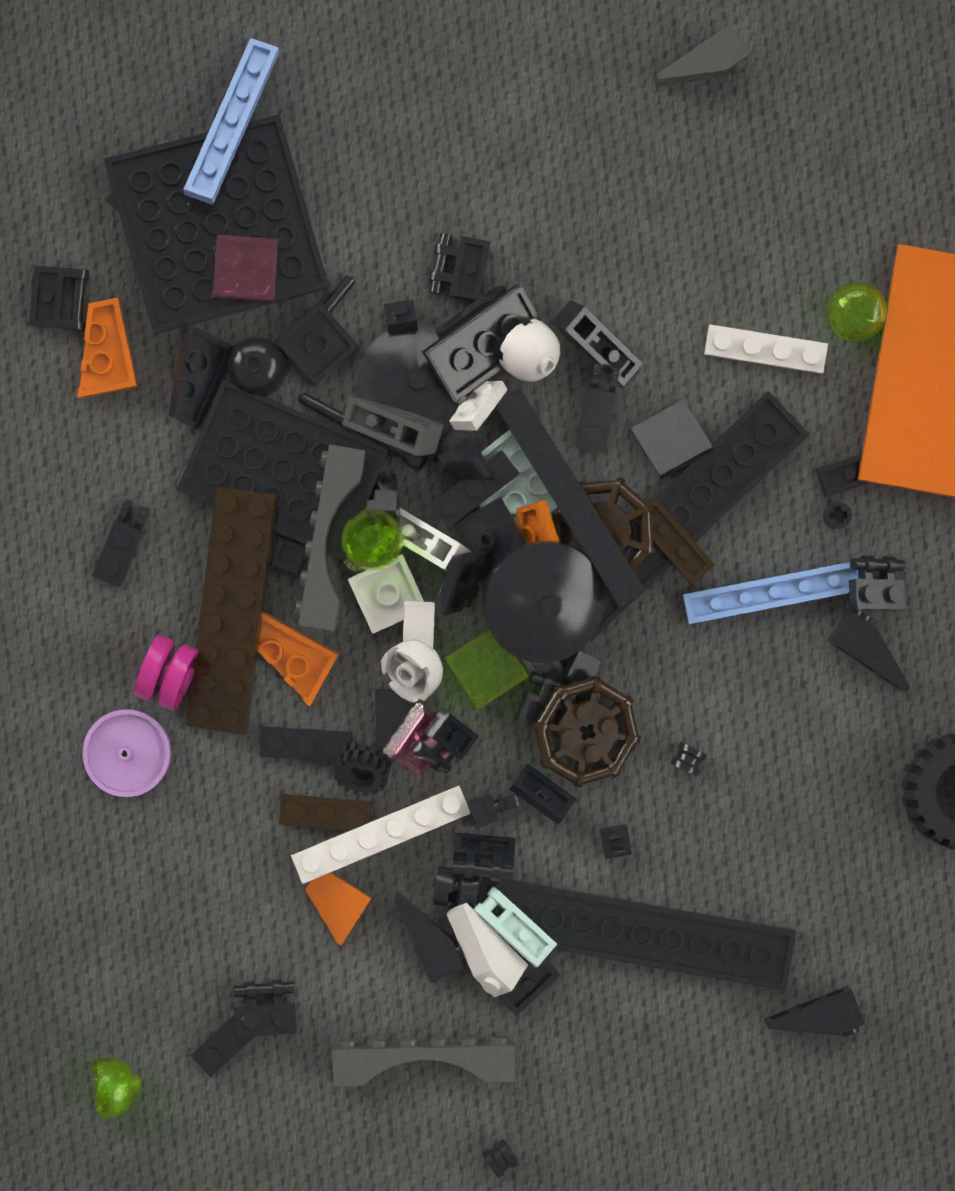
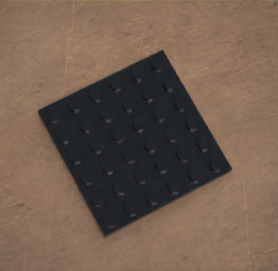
[104,114,329,335]

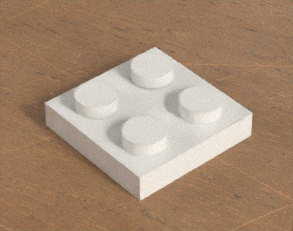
[348,554,424,634]

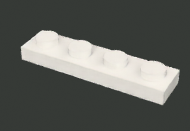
[704,324,828,374]

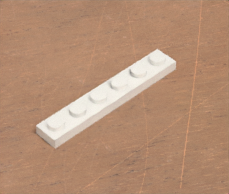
[291,786,471,884]

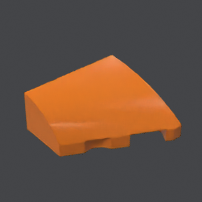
[305,872,372,945]

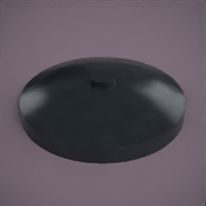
[356,324,473,439]
[482,540,605,663]

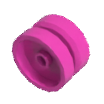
[134,634,199,712]

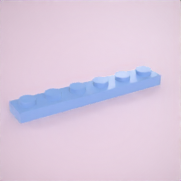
[184,38,279,205]
[682,562,858,624]

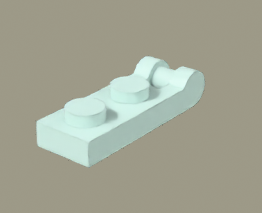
[473,887,557,967]

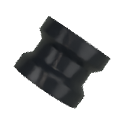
[670,742,707,776]
[483,1139,519,1178]

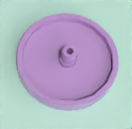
[82,709,171,797]

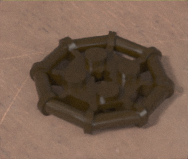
[551,478,656,584]
[532,675,641,788]

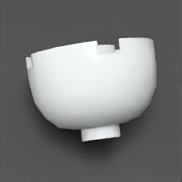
[500,319,561,382]
[381,640,443,702]

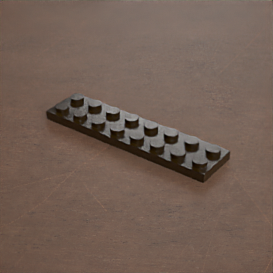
[186,487,278,735]

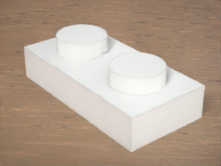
[449,380,507,431]

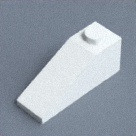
[378,508,474,571]
[447,903,528,997]

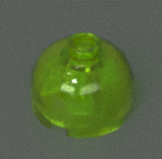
[827,282,888,342]
[342,509,404,571]
[92,1058,141,1121]

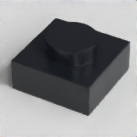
[384,300,418,333]

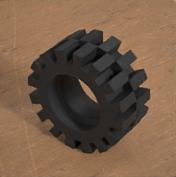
[333,741,391,796]

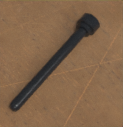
[298,393,429,472]

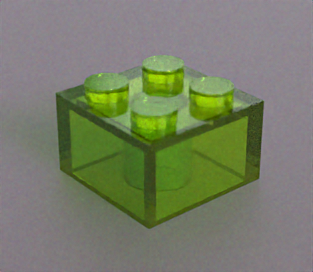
[445,630,529,710]

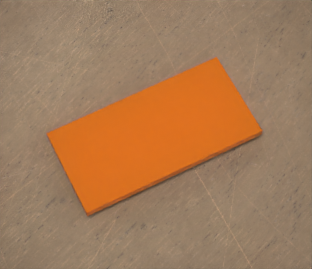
[858,244,955,498]

